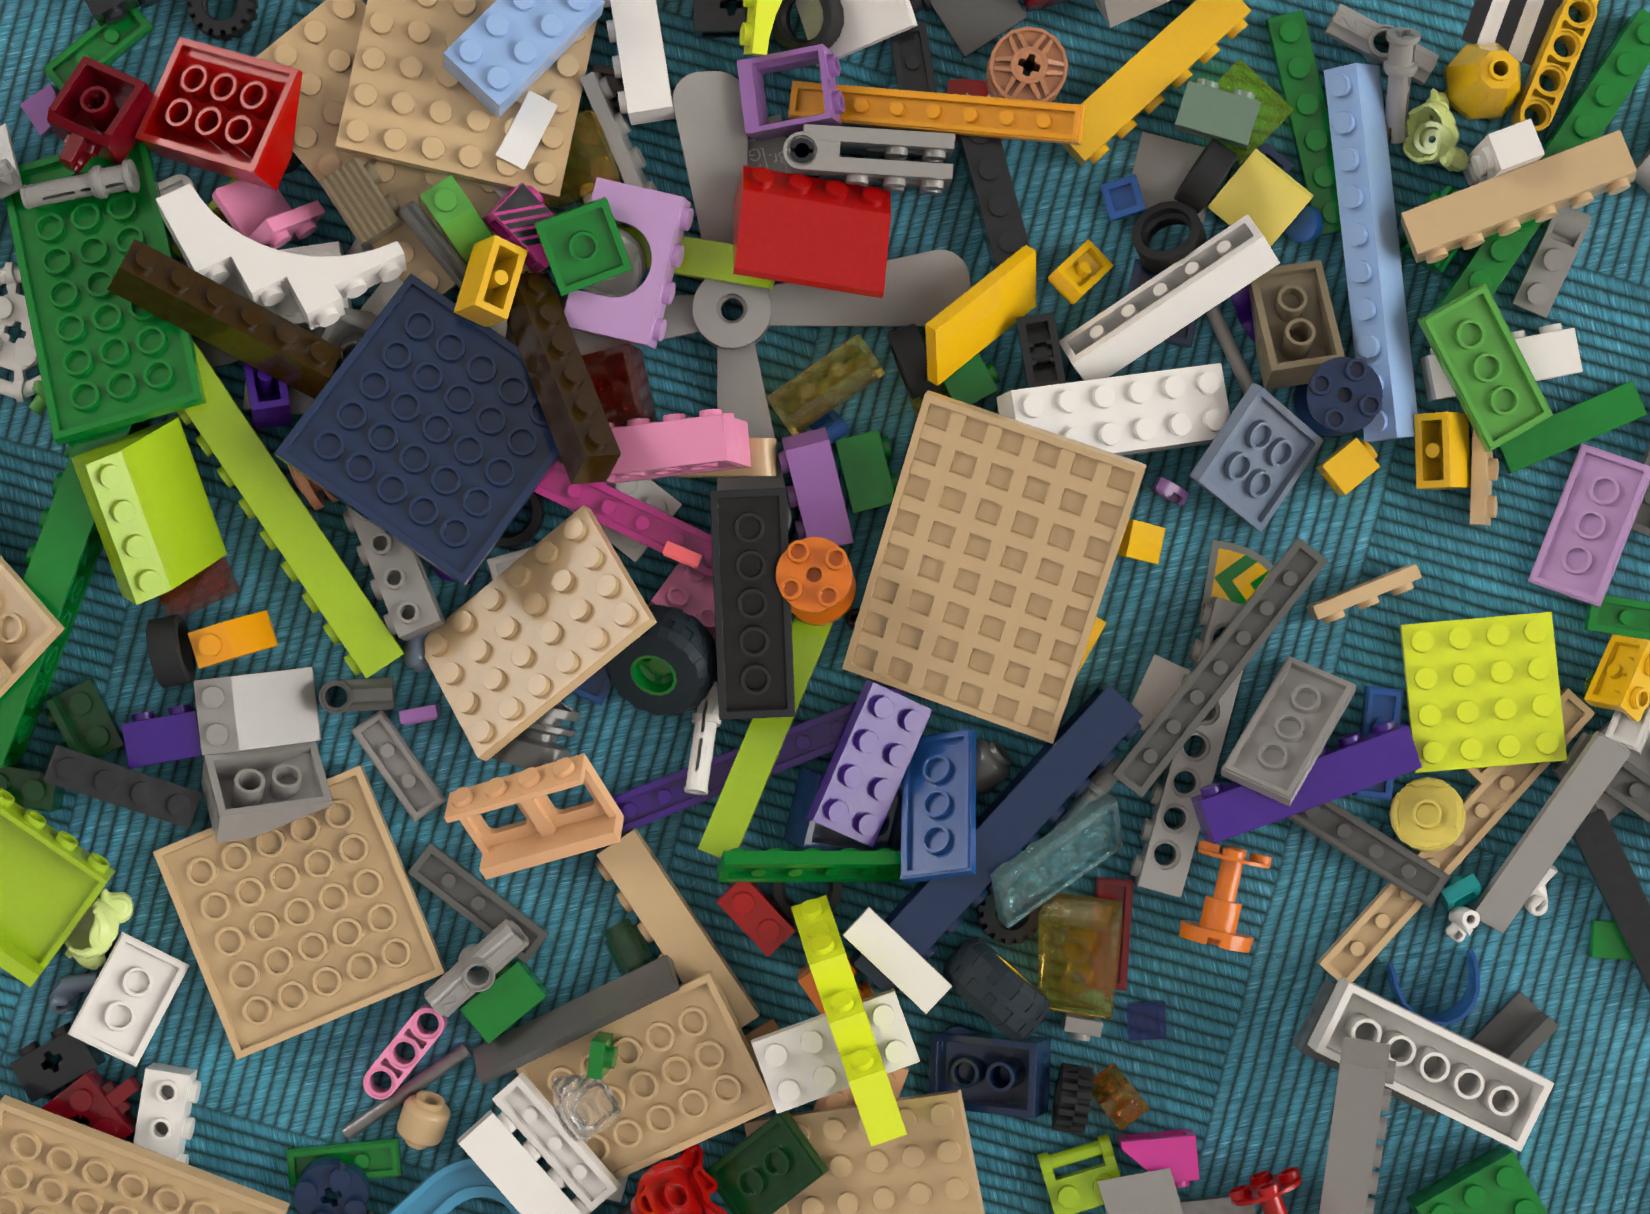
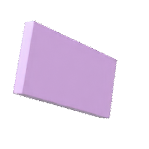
[1528,443,1650,608]

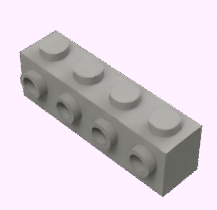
[343,505,446,642]

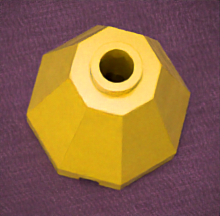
[1443,43,1522,121]

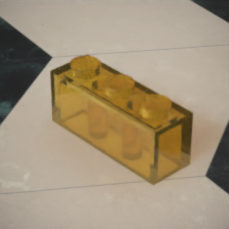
[766,333,885,435]

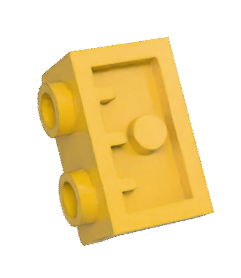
[1584,634,1650,722]

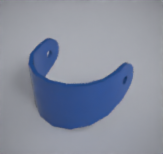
[1386,949,1480,1026]

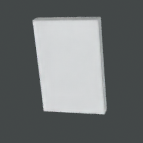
[795,0,918,66]
[68,932,190,1067]

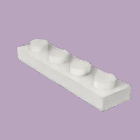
[492,1072,622,1212]

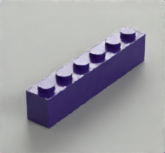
[1191,720,1422,844]

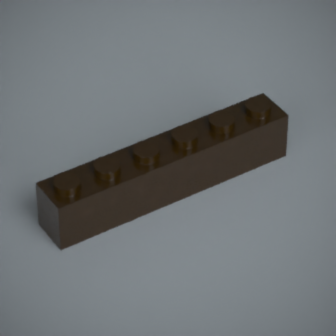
[107,239,343,399]
[507,272,621,485]

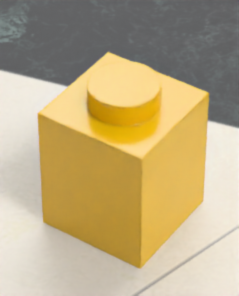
[1316,438,1380,496]

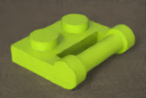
[1037,1133,1121,1214]

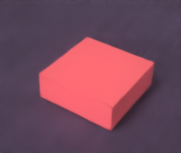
[662,540,702,568]

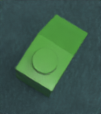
[420,175,492,265]

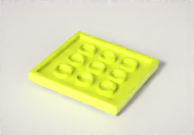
[1400,612,1567,773]

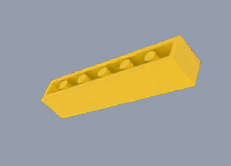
[1060,0,1251,166]

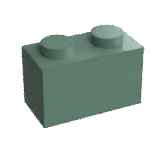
[1175,78,1261,150]

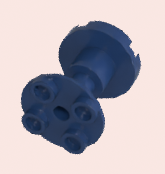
[1291,357,1383,438]

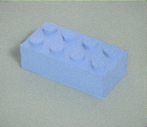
[443,0,605,118]

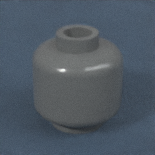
[976,739,1012,794]

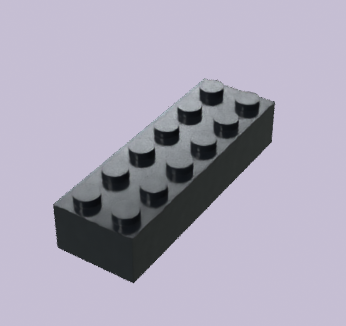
[709,488,795,720]

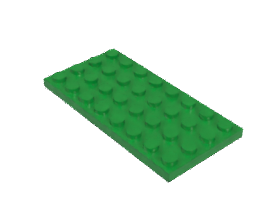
[5,141,206,445]

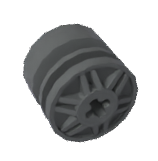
[491,701,581,768]

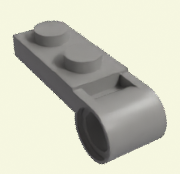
[1510,206,1592,318]

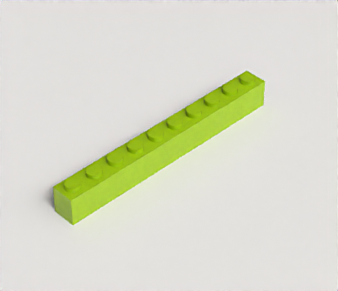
[177,339,404,679]

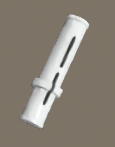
[684,682,721,795]

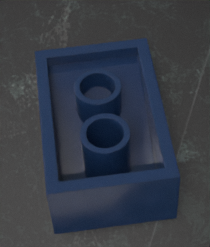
[783,767,902,851]
[929,1032,1051,1119]

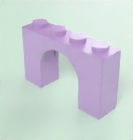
[564,177,694,349]

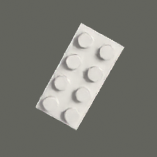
[751,988,920,1114]

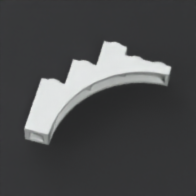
[156,183,407,330]

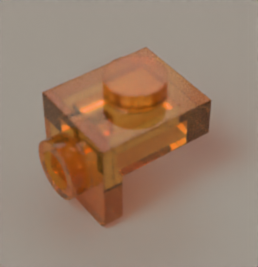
[1091,1063,1150,1131]

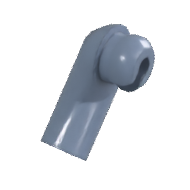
[49,972,99,1015]

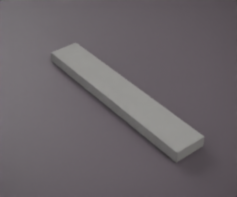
[1471,731,1631,933]

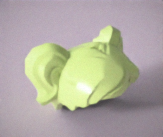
[1403,88,1469,172]
[64,888,134,970]

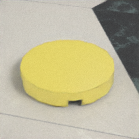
[1389,777,1466,853]

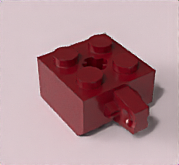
[47,56,153,174]
[41,1068,142,1140]

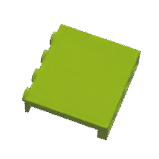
[0,788,116,988]

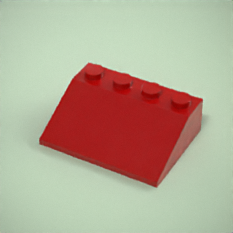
[134,37,303,191]
[733,165,891,298]

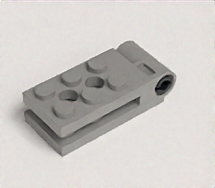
[783,124,955,195]

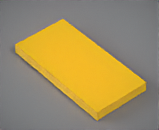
[925,245,1036,386]

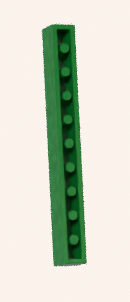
[1429,8,1650,313]

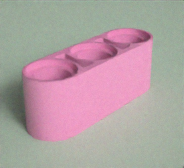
[363,1003,448,1100]

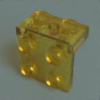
[543,110,619,208]

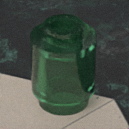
[603,918,653,974]

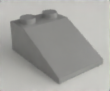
[193,667,322,755]
[201,741,333,843]

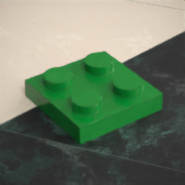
[534,196,633,296]

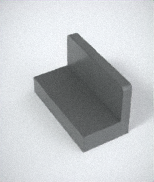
[1470,992,1559,1065]

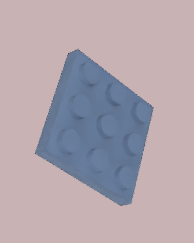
[1189,383,1324,532]

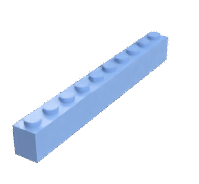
[1324,63,1418,442]

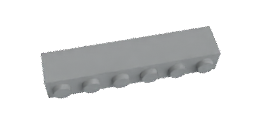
[1319,1036,1396,1214]

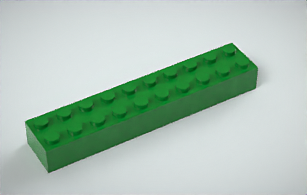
[0,419,151,768]

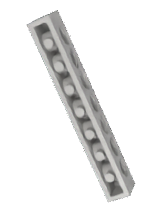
[1130,597,1243,898]

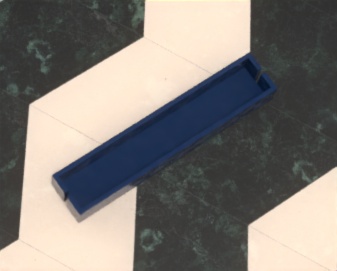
[852,683,1144,992]

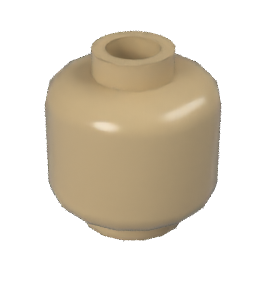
[397,1091,450,1150]

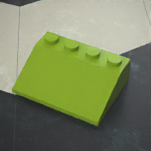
[71,416,227,605]

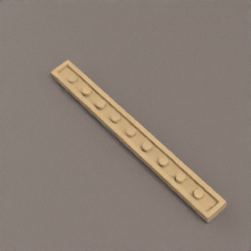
[1317,688,1595,983]

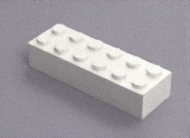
[996,363,1230,456]
[1307,977,1554,1152]

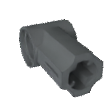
[319,677,395,714]

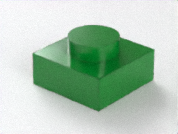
[587,1031,618,1080]

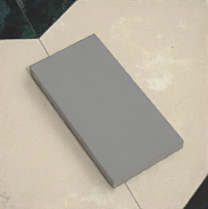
[1221,655,1356,807]

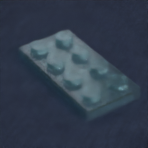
[990,792,1123,928]

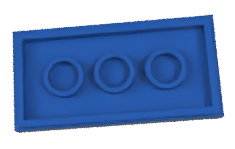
[901,729,976,884]

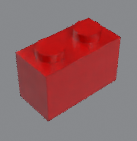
[717,882,795,957]

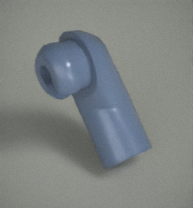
[403,631,431,673]

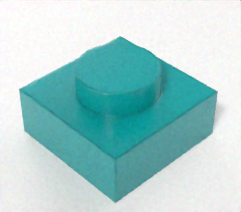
[1440,873,1481,914]

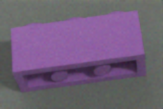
[777,427,854,546]

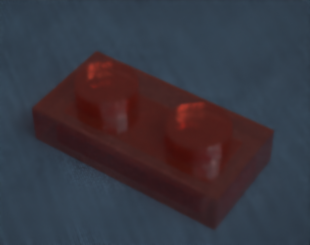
[159,557,241,618]

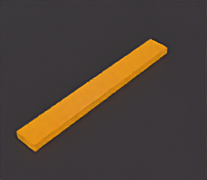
[787,81,1086,145]

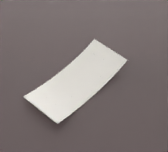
[496,90,558,170]

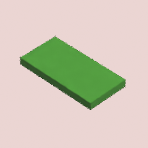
[1417,283,1553,452]

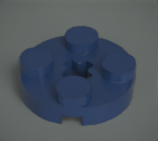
[294,1157,370,1214]

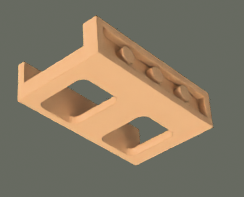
[444,753,624,880]

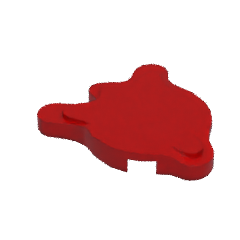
[630,1144,729,1214]

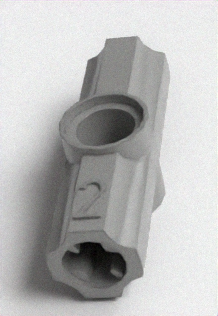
[1324,3,1439,85]
[424,919,529,1018]

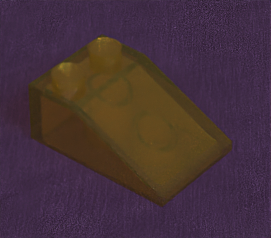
[1039,891,1123,1020]

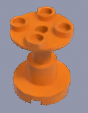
[776,537,857,626]
[1178,840,1272,953]

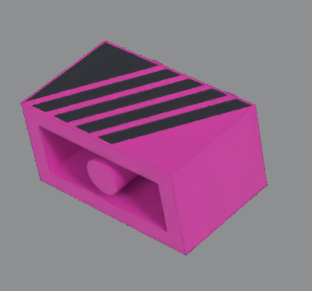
[482,182,556,273]

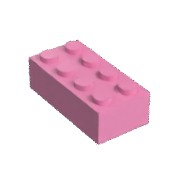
[603,409,751,484]

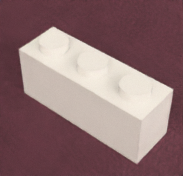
[1463,119,1545,186]

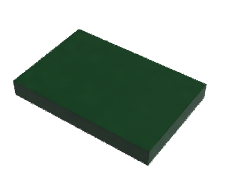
[705,1111,829,1214]

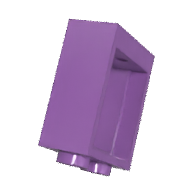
[737,44,845,141]

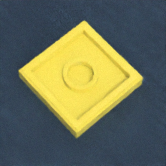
[1208,148,1314,247]

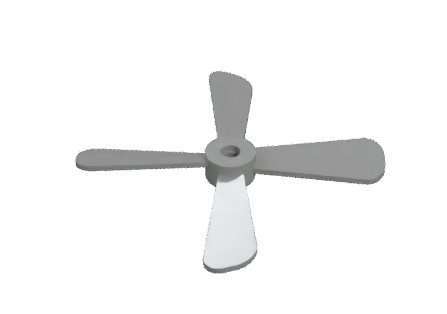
[505,71,971,530]

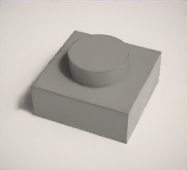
[1060,1010,1103,1041]

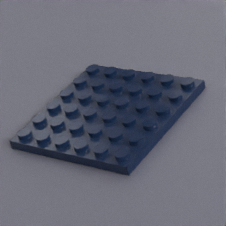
[275,273,560,587]

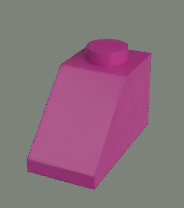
[1117,1128,1199,1188]

